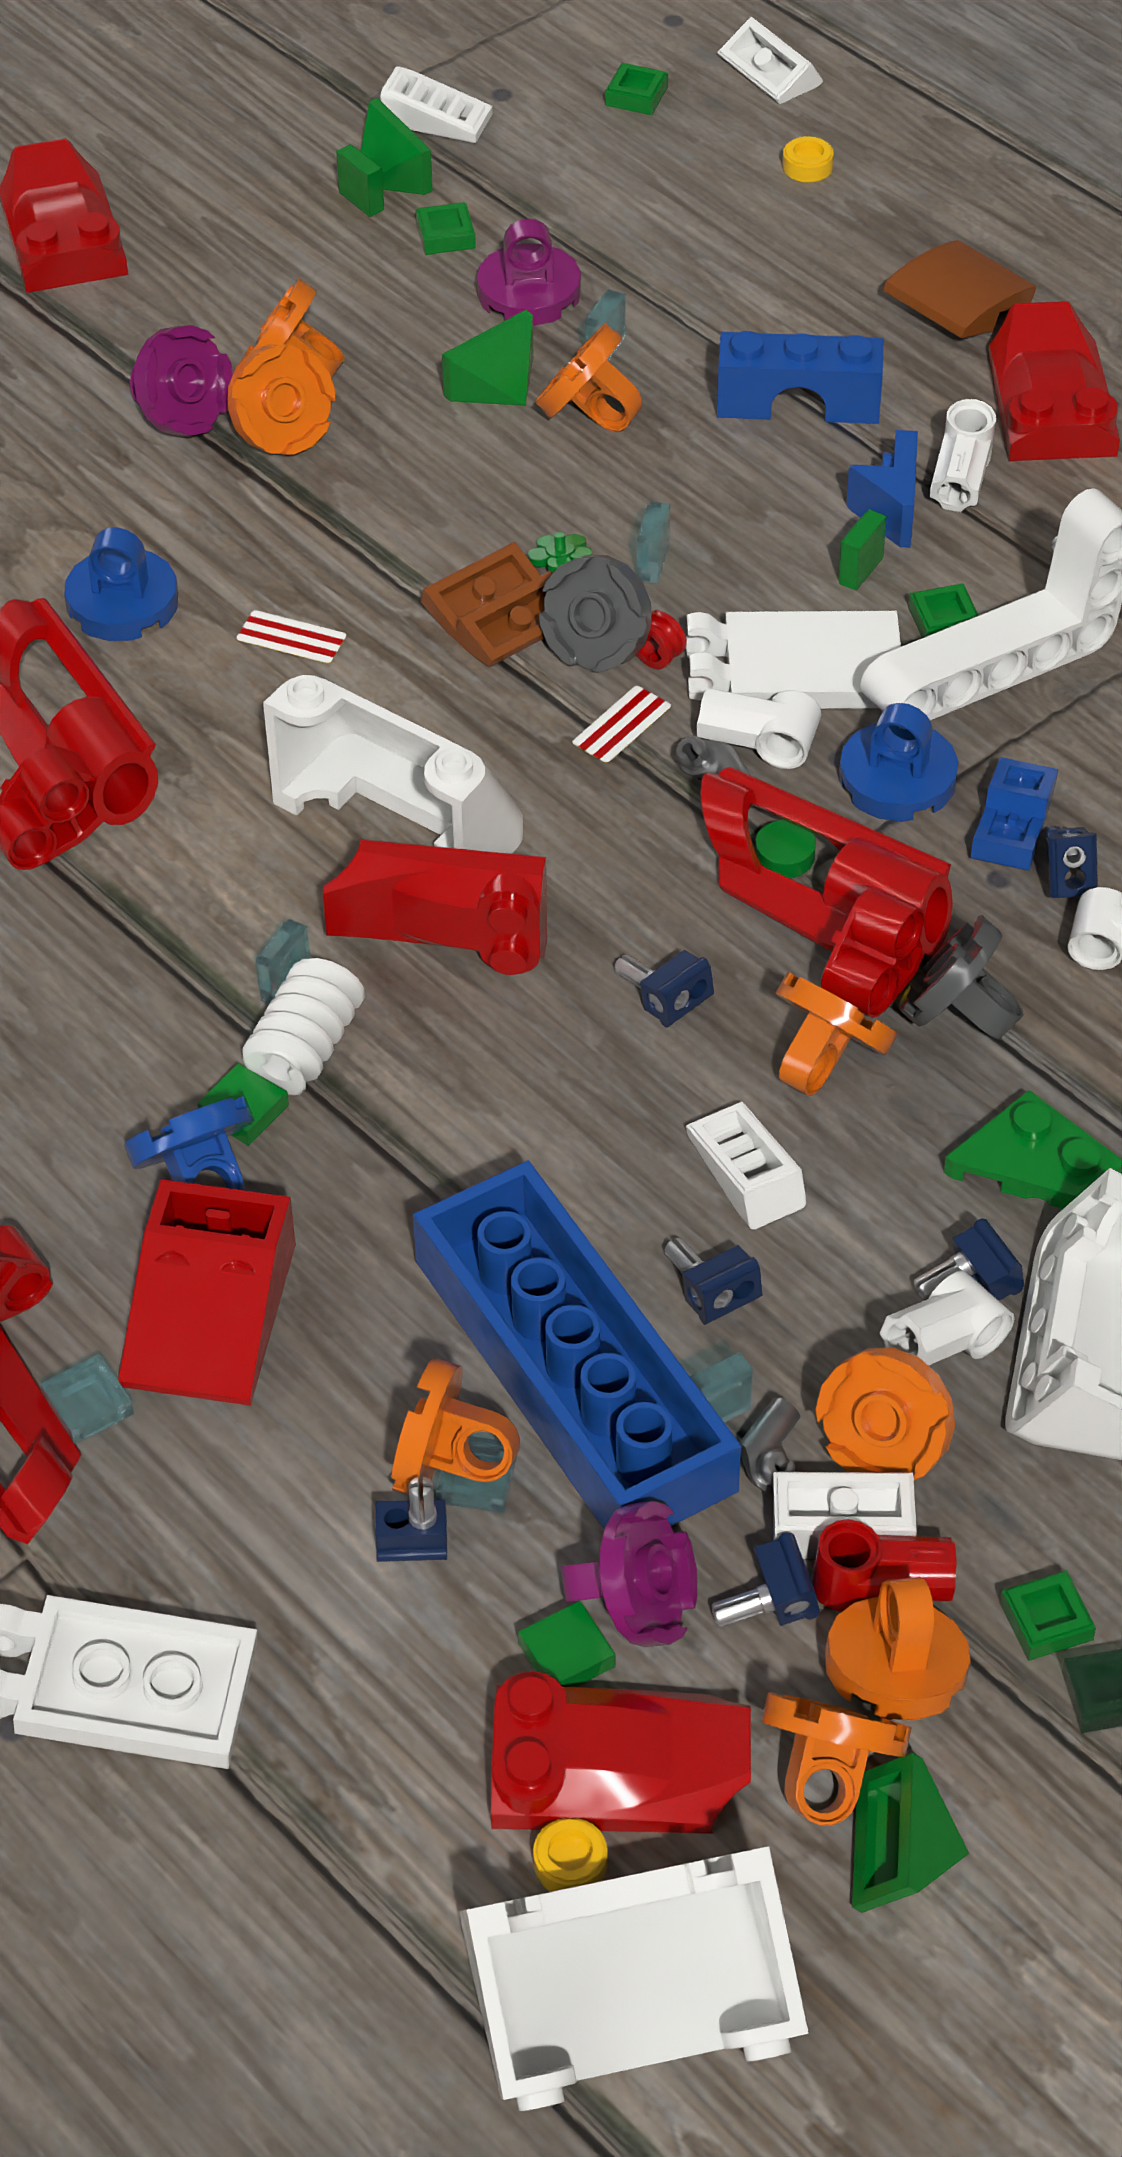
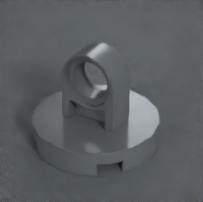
[539,555,652,672]
[899,915,1024,1039]

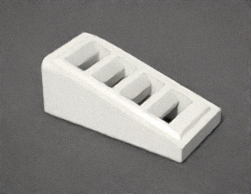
[380,66,493,143]
[686,1102,806,1229]

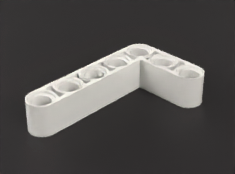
[861,488,1122,729]

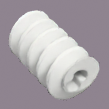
[242,958,366,1095]

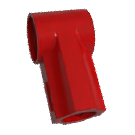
[811,1519,957,1612]

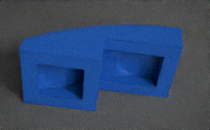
[970,757,1058,871]

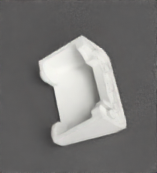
[263,675,523,854]
[1005,1168,1122,1460]
[459,1846,809,2111]

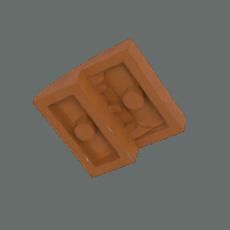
[883,240,1037,338]
[420,542,553,667]

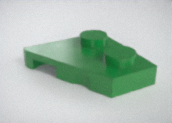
[944,1090,1122,1209]

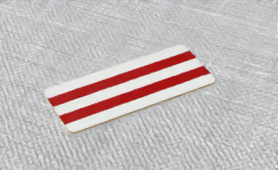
[237,610,346,663]
[573,686,671,763]

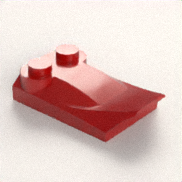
[0,138,128,293]
[988,301,1120,461]
[323,839,548,975]
[491,1671,751,1834]

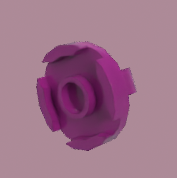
[477,219,581,326]
[130,325,233,436]
[561,1501,698,1647]

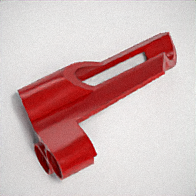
[0,598,158,870]
[701,767,953,1018]
[0,1225,82,1545]

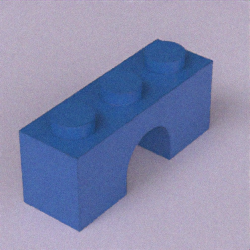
[717,331,884,424]

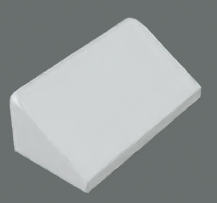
[717,17,823,104]
[773,1472,917,1559]

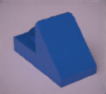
[846,430,918,548]

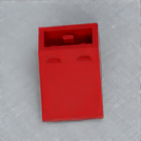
[118,1179,296,1406]

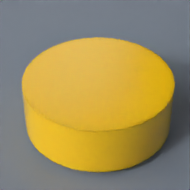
[783,136,834,183]
[533,1818,608,1892]

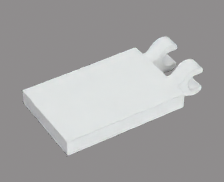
[686,611,901,709]
[0,1595,257,1769]

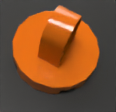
[240,278,344,378]
[536,323,642,431]
[228,344,336,455]
[775,971,898,1096]
[815,1347,955,1481]
[391,1357,520,1498]
[824,1577,971,1720]
[761,1692,912,1825]

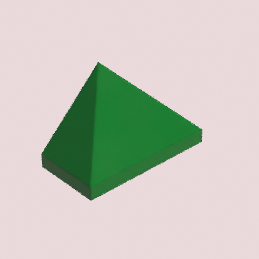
[361,98,433,195]
[442,310,534,406]
[852,1752,970,1913]

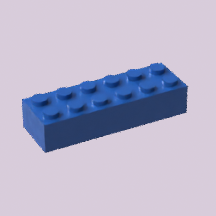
[413,1160,741,1529]

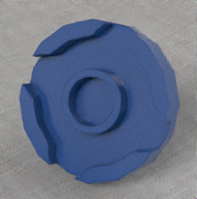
[64,527,178,641]
[839,703,959,822]
[124,1096,255,1190]

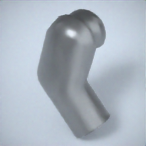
[676,736,752,779]
[740,1397,800,1492]

